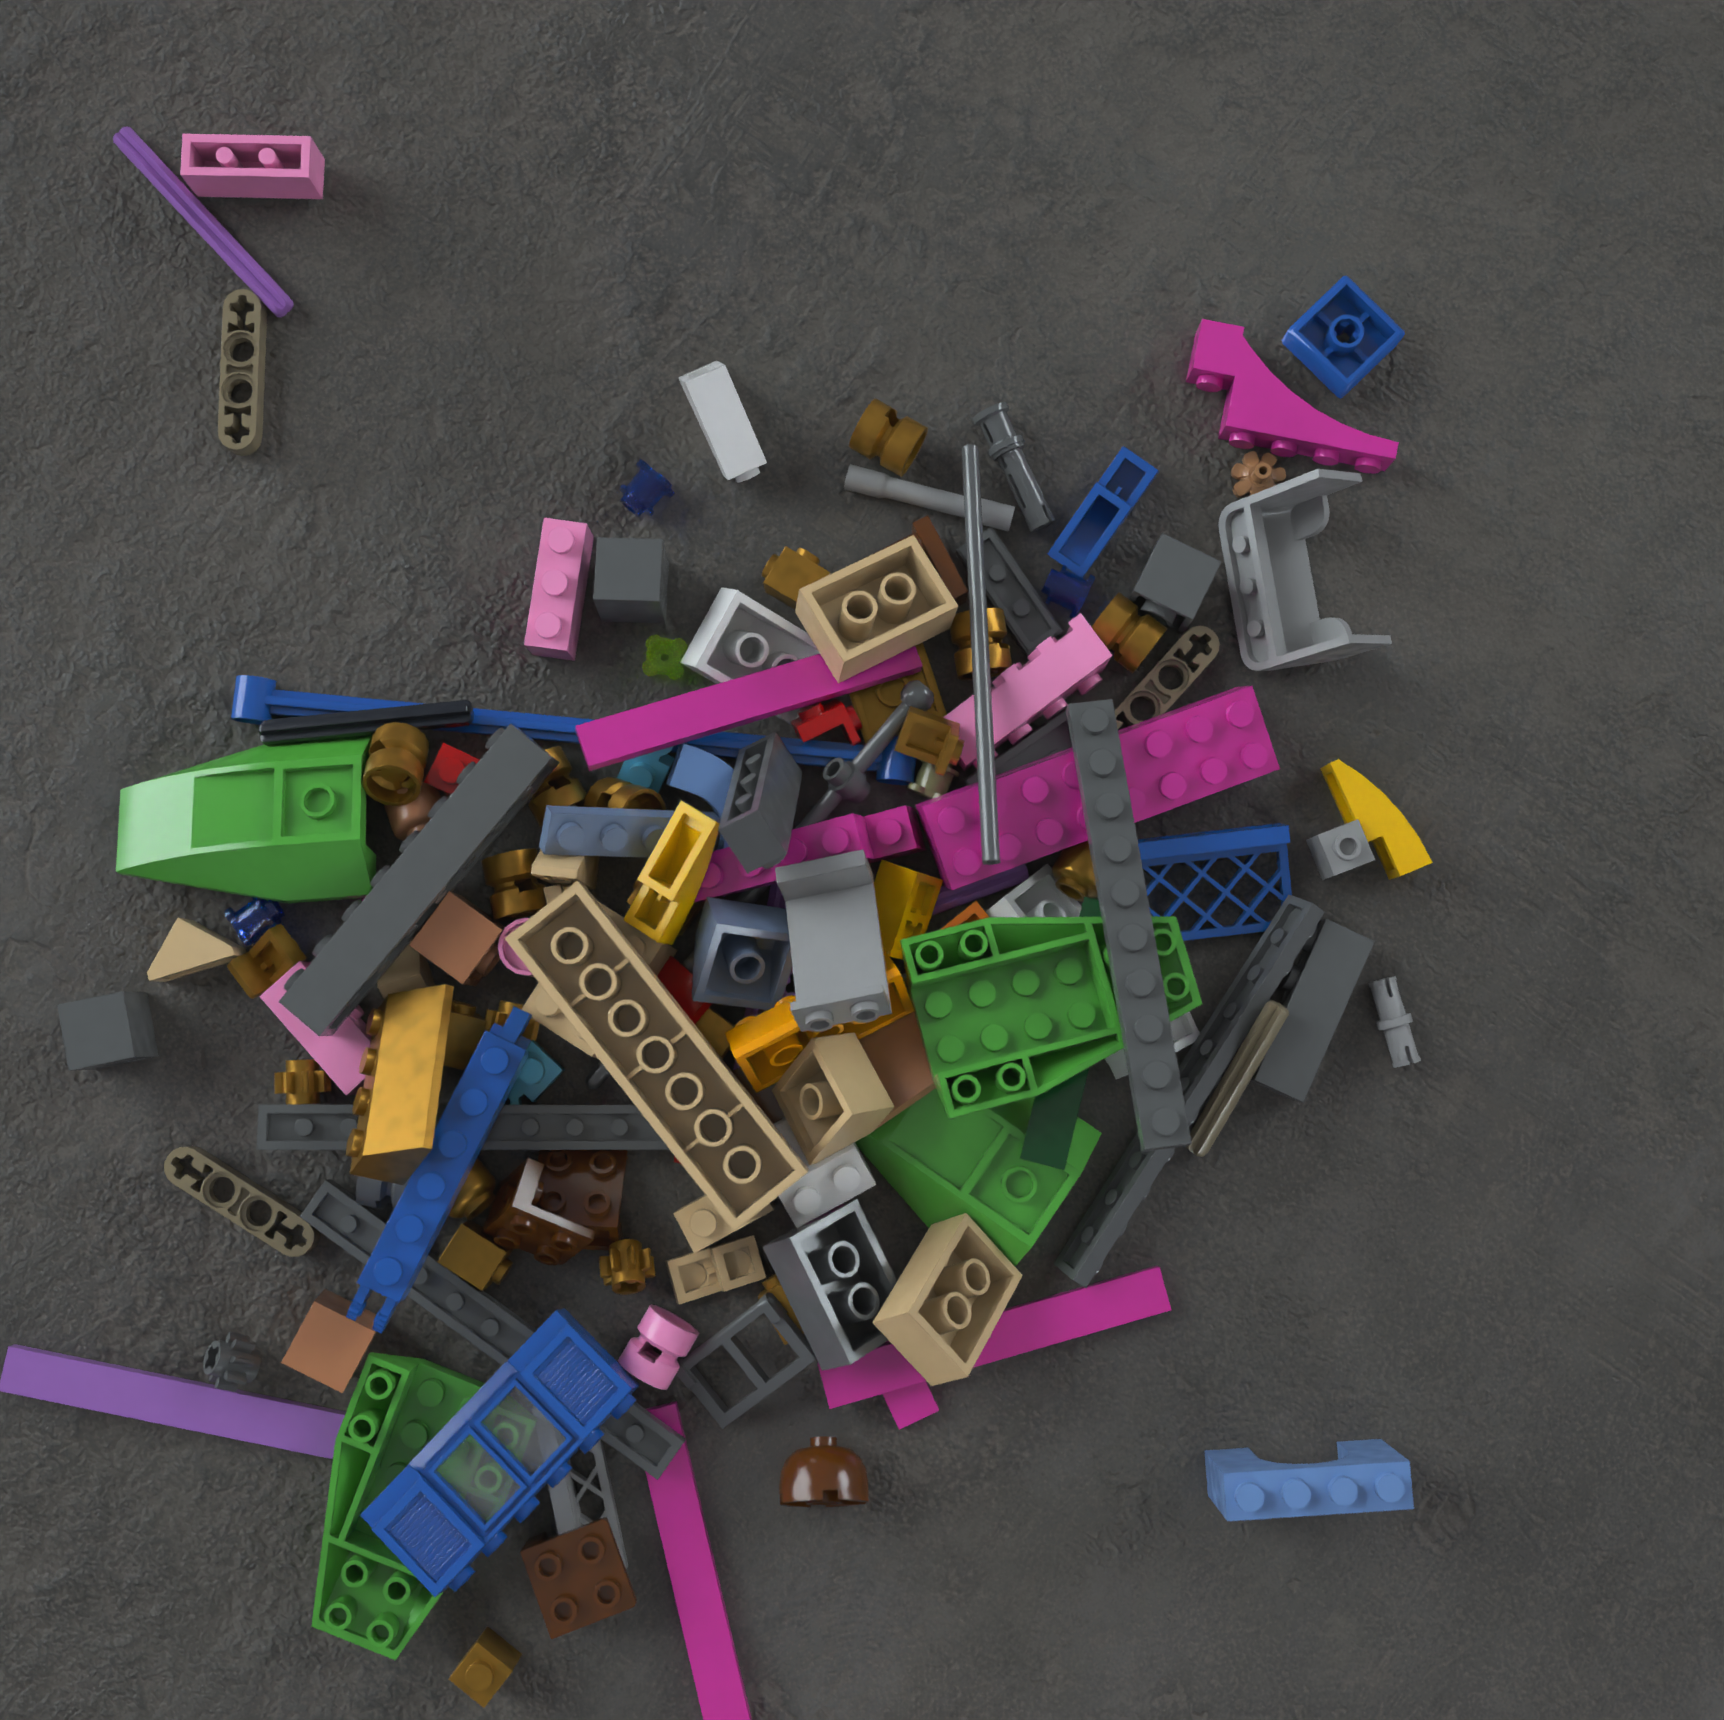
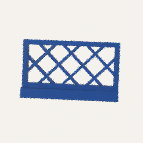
[1137,823,1292,941]

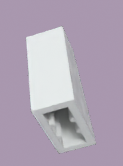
[678,360,767,483]

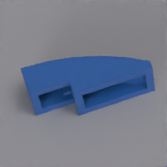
[1047,446,1160,578]

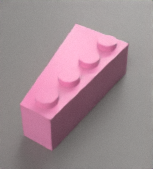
[943,613,1113,771]

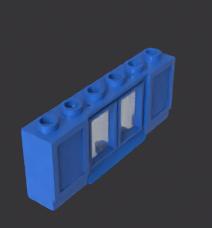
[360,1308,640,1597]

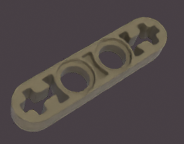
[218,289,267,456]
[1115,626,1220,729]
[164,1146,320,1257]

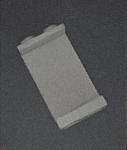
[775,849,892,1032]

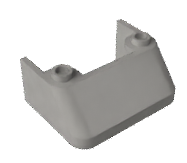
[1218,469,1392,671]

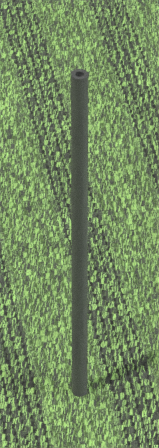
[961,444,1000,865]

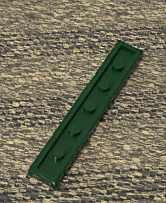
[1020,897,1101,1170]

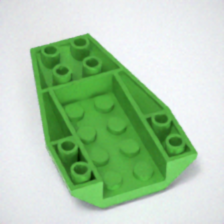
[116,735,376,903]
[900,916,1202,1119]
[855,1089,1102,1266]
[311,1352,538,1660]

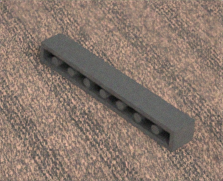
[279,723,560,1036]

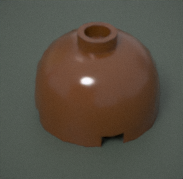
[779,1436,869,1508]

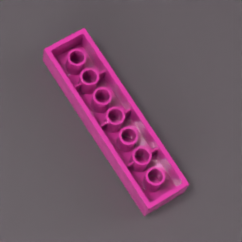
[915,686,1280,891]

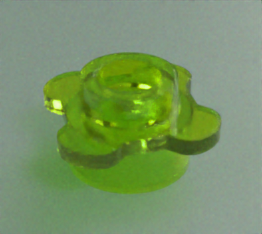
[642,635,688,680]

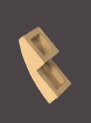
[665,1235,766,1305]

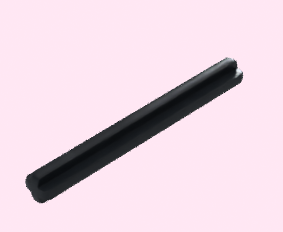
[259,700,474,745]

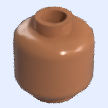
[384,782,441,841]

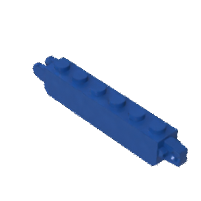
[346,1006,532,1334]

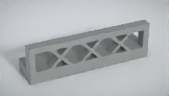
[533,1406,628,1569]

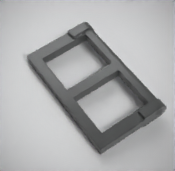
[676,1292,817,1429]

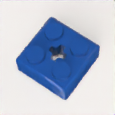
[1282,276,1405,398]

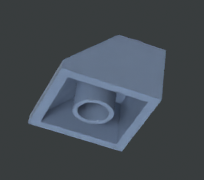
[692,897,792,1010]

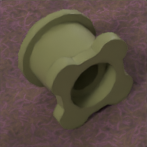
[906,760,960,799]

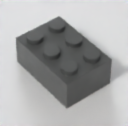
[762,1199,897,1371]

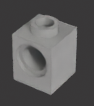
[1306,819,1375,880]

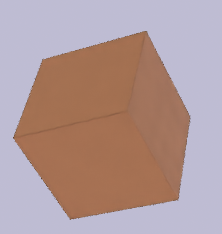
[409,891,505,986]
[281,1289,377,1393]

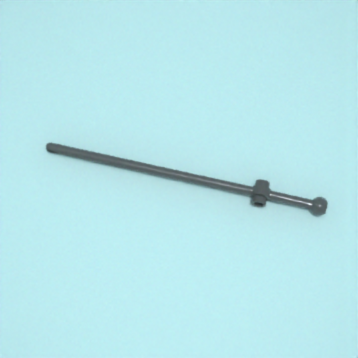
[585,680,934,1090]

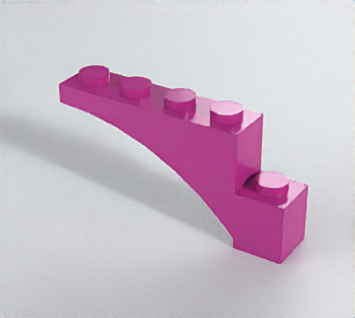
[1186,319,1399,474]
[694,805,926,903]

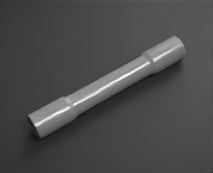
[844,464,1015,532]

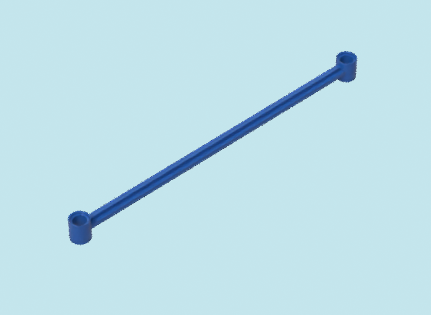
[231,675,917,785]

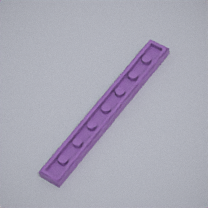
[0,1344,346,1459]

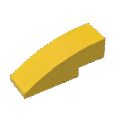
[1320,759,1433,880]
[623,801,720,945]

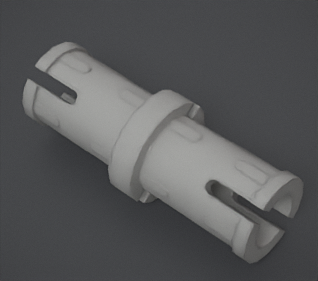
[1368,976,1421,1068]

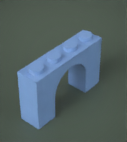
[1204,1439,1414,1521]

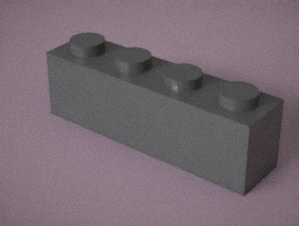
[718,731,803,873]
[1250,919,1375,1102]

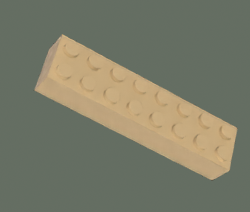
[504,881,809,1231]

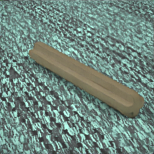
[1185,1000,1289,1157]

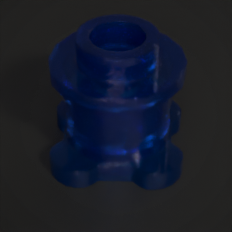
[619,459,675,517]
[1041,564,1096,619]
[224,897,285,946]

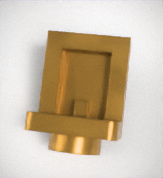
[894,706,964,776]
[227,924,307,999]

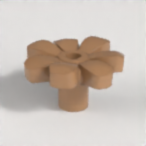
[1231,451,1286,498]

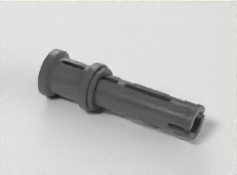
[972,402,1056,533]

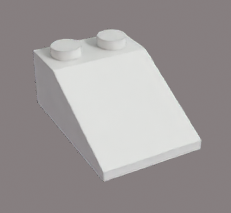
[680,587,820,725]

